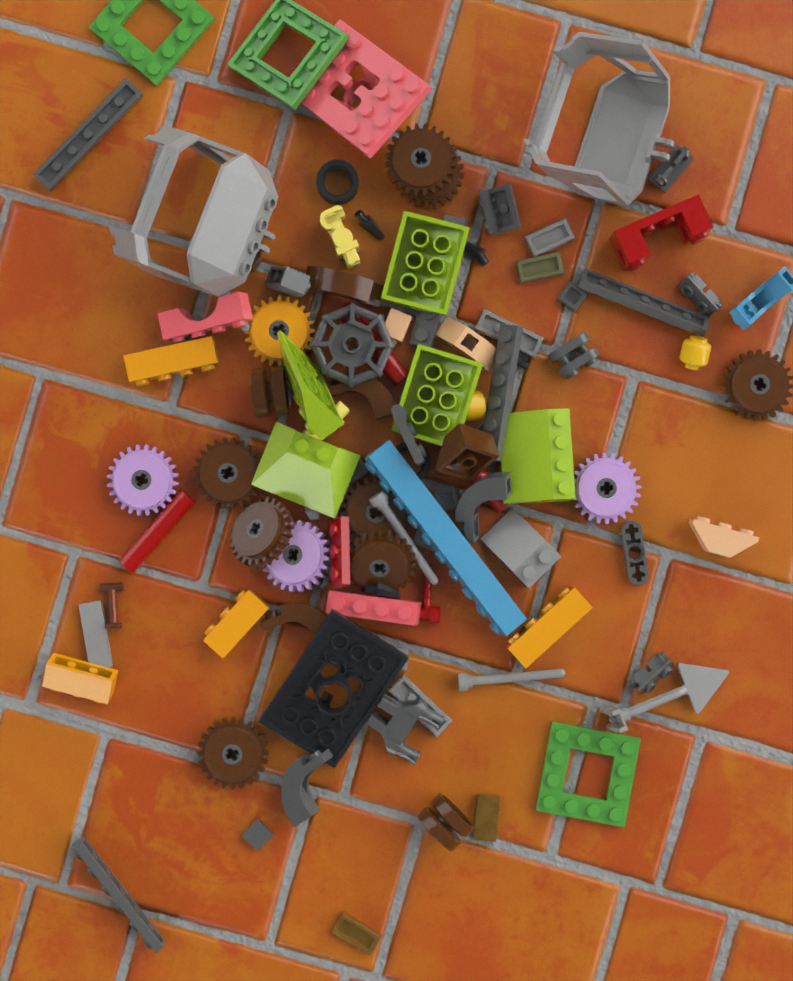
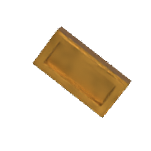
[473,794,500,842]
[332,911,382,955]

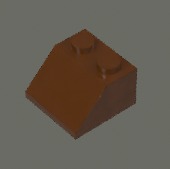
[435,423,499,482]

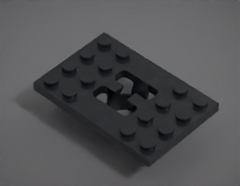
[258,609,409,768]

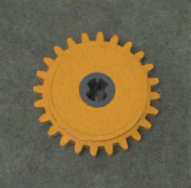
[244,295,316,367]

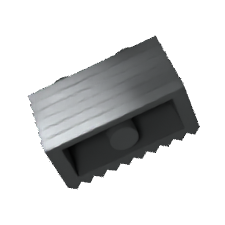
[265,266,311,297]

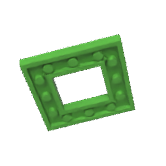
[88,0,215,87]
[227,0,349,110]
[535,721,641,827]

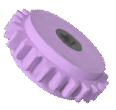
[107,444,179,516]
[573,452,642,524]
[263,520,332,592]

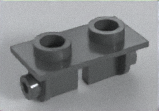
[648,145,694,193]
[677,272,722,317]
[630,652,675,695]

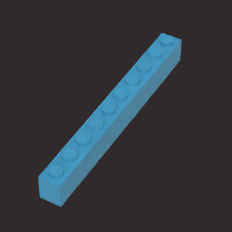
[364,440,527,636]

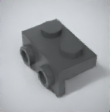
[479,183,522,235]

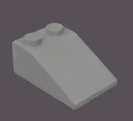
[480,508,561,588]

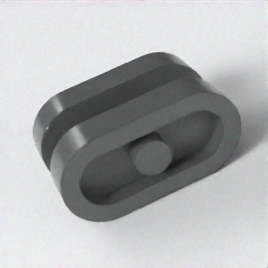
[548,332,600,379]

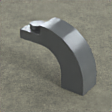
[455,472,512,543]
[281,749,333,827]

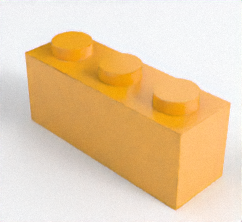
[203,589,270,658]
[42,653,118,704]

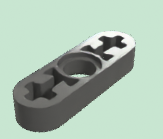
[620,520,649,585]

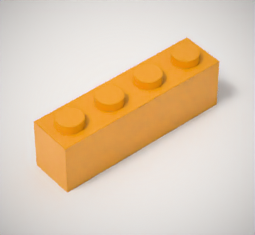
[123,336,220,386]
[506,587,593,668]

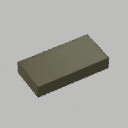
[516,252,565,284]

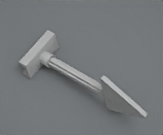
[599,663,729,733]

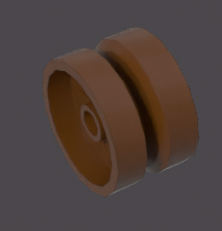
[251,366,289,418]
[417,793,475,851]

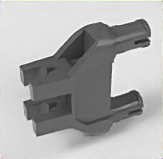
[366,694,444,765]

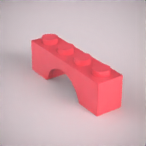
[157,292,253,344]
[326,590,421,626]

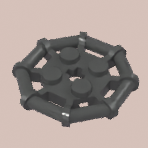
[309,303,395,388]

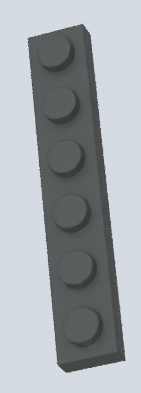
[33,78,144,192]
[409,214,468,348]
[578,268,710,337]
[483,324,523,461]
[72,835,166,953]

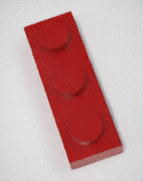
[329,516,350,588]

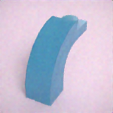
[729,266,793,330]

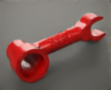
[419,564,440,624]

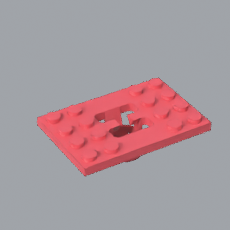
[289,19,432,159]

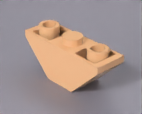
[436,316,496,373]
[689,516,760,558]

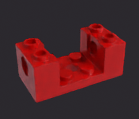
[609,194,714,272]

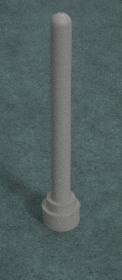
[369,490,438,585]
[457,669,565,691]

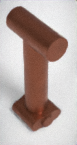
[100,582,124,629]

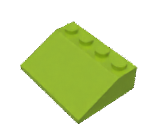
[381,211,470,316]
[277,330,344,440]
[391,344,483,447]
[500,408,576,504]

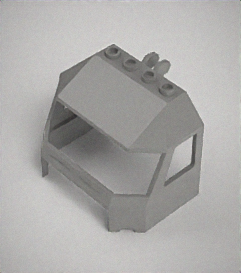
[523,32,675,205]
[109,126,279,297]

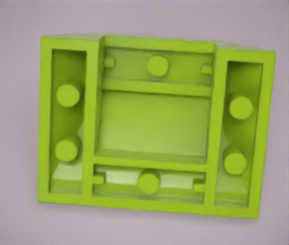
[251,421,361,518]

